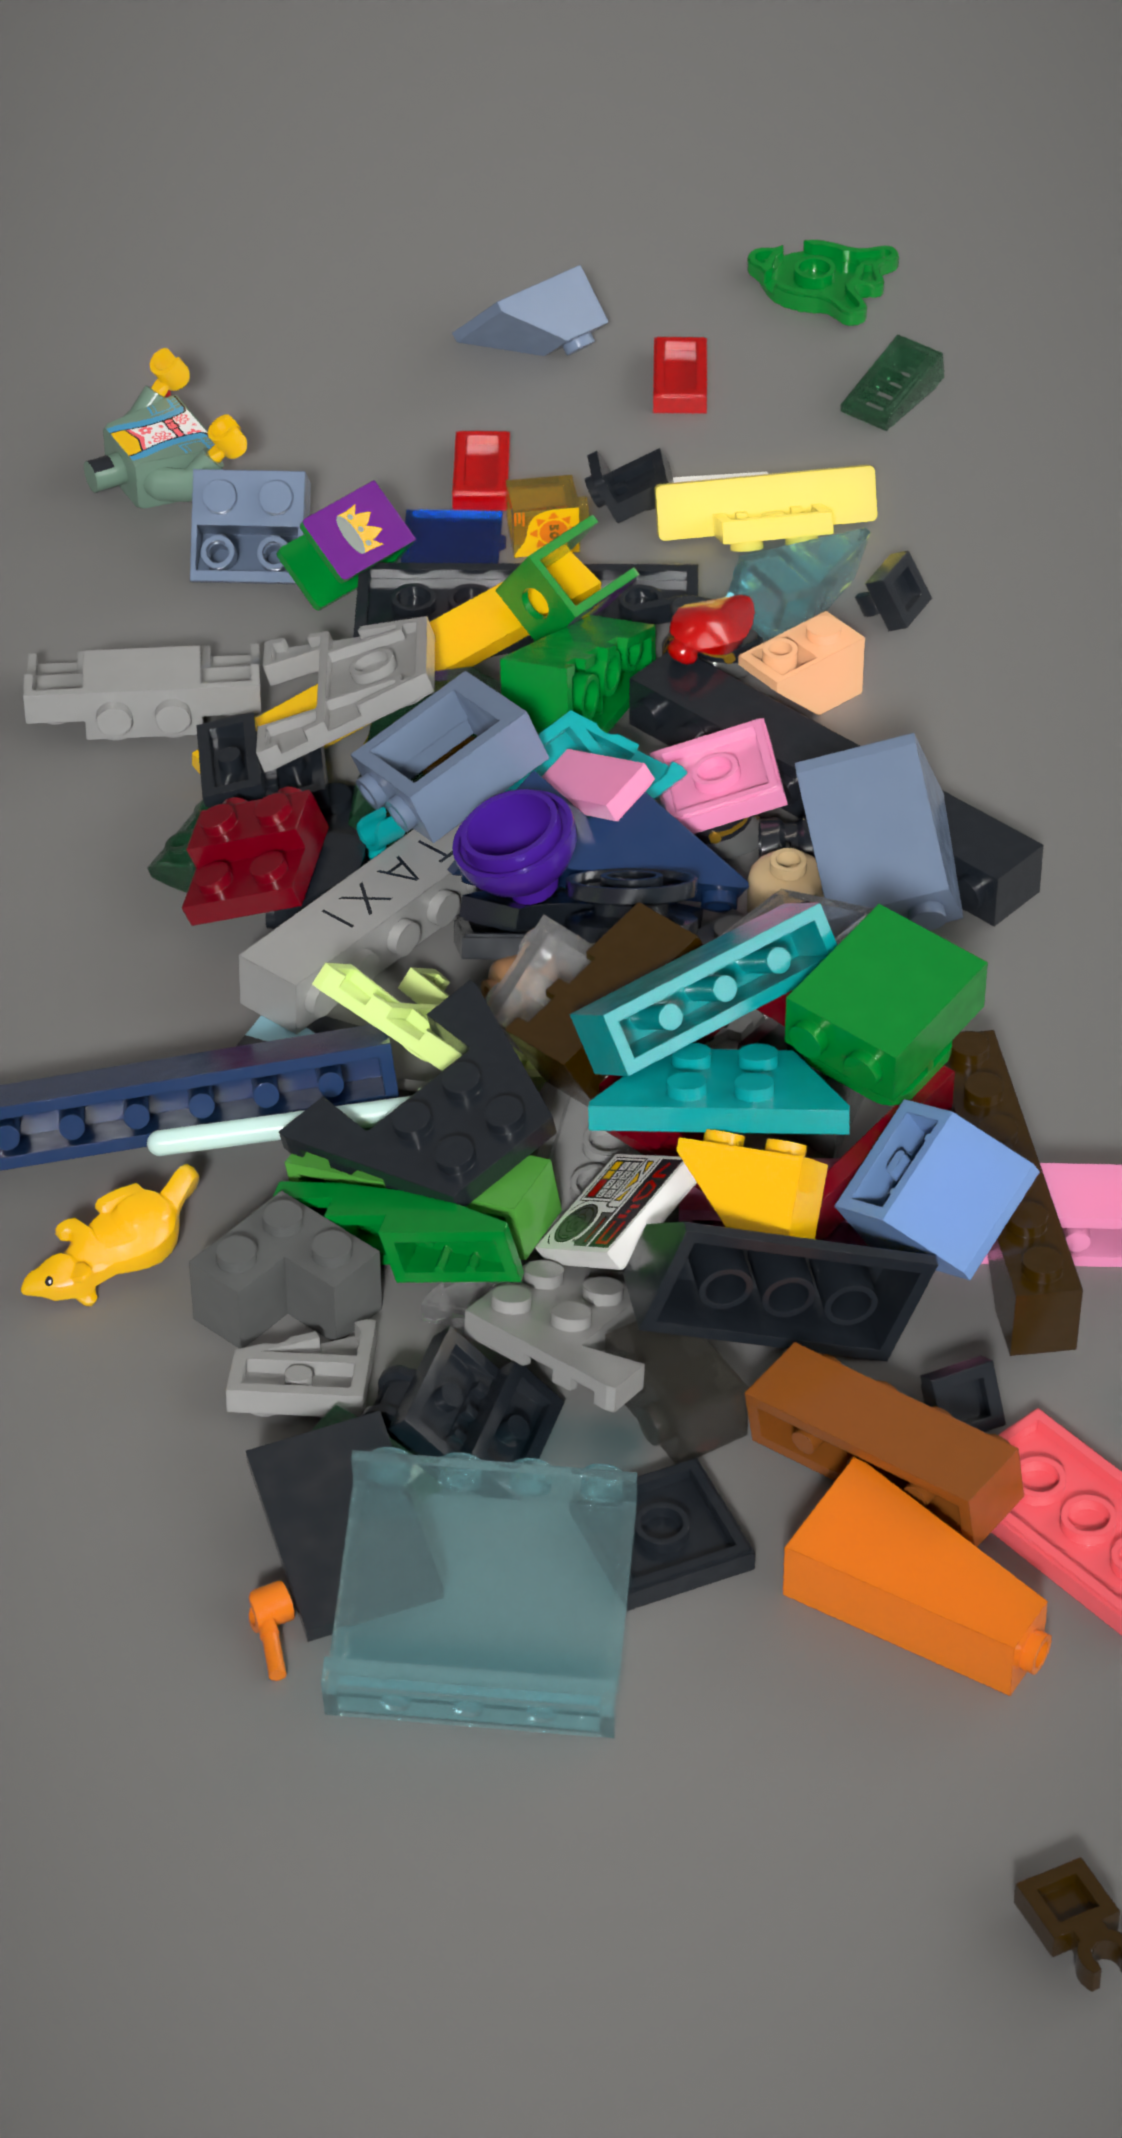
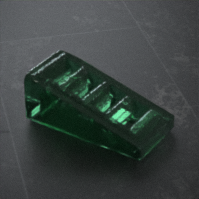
[840,334,945,431]

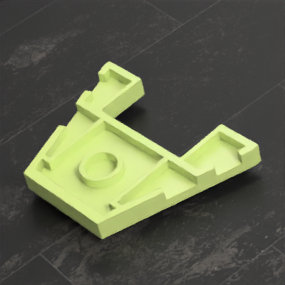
[312,963,546,1092]

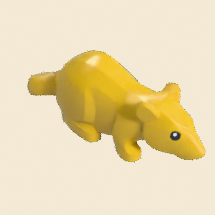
[21,1164,200,1307]

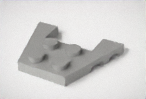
[256,616,435,773]
[464,1260,645,1413]

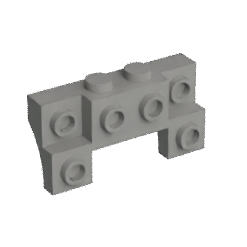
[23,643,261,741]

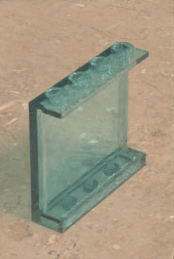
[321,1447,637,1738]

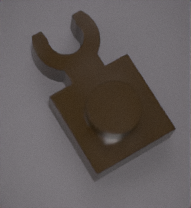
[1014,1857,1122,1992]

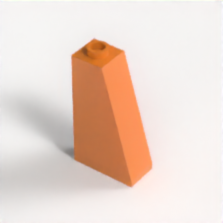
[782,1458,1052,1696]

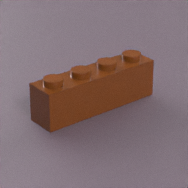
[744,1342,1024,1547]

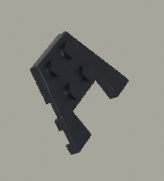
[278,980,557,1207]

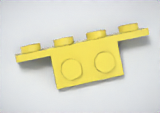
[654,465,877,552]

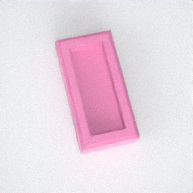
[542,749,655,821]

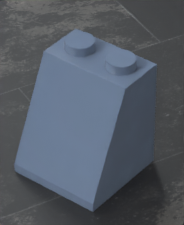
[795,733,963,941]

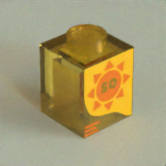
[506,475,589,558]

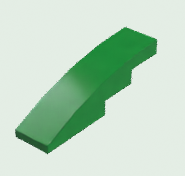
[272,1181,525,1283]

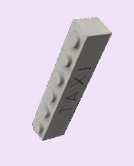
[239,824,484,1034]

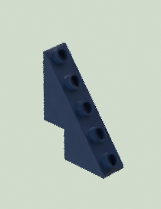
[447,770,749,912]

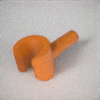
[248,1580,295,1681]

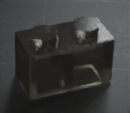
[605,1321,749,1464]

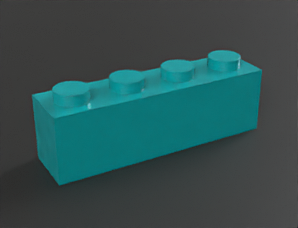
[569,903,837,1076]

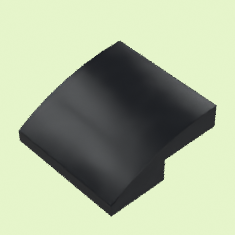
[196,712,331,809]
[388,1326,565,1502]

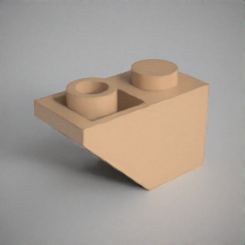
[738,611,865,715]

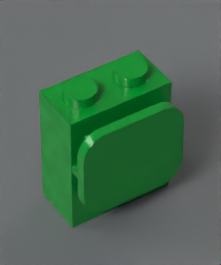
[785,904,988,1106]

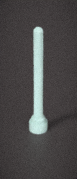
[147,1080,431,1156]

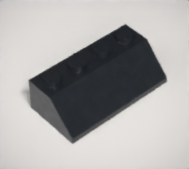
[623,1222,938,1361]

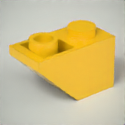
[676,1129,828,1239]

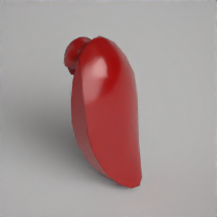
[667,595,755,665]

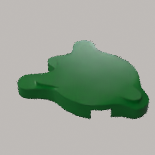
[747,240,899,326]

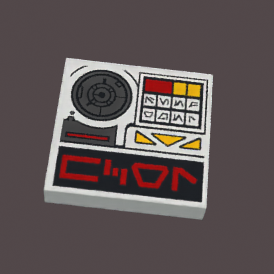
[535,1154,697,1270]

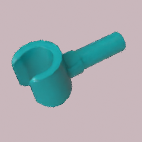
[357,807,405,860]

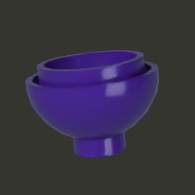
[452,789,577,905]

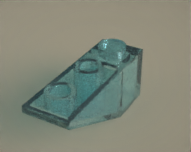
[727,527,871,641]

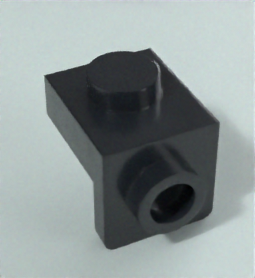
[585,448,674,523]

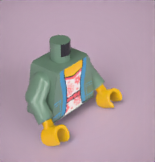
[84,348,247,509]

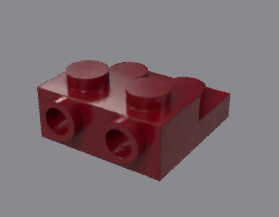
[182,787,329,926]

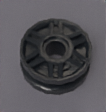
[566,868,698,943]

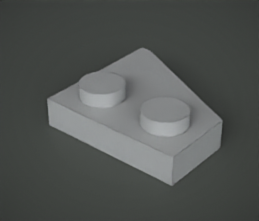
[226,1319,377,1420]

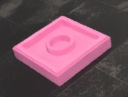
[650,718,788,834]

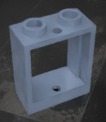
[350,671,549,843]

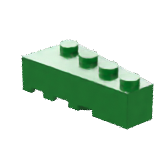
[500,615,656,734]

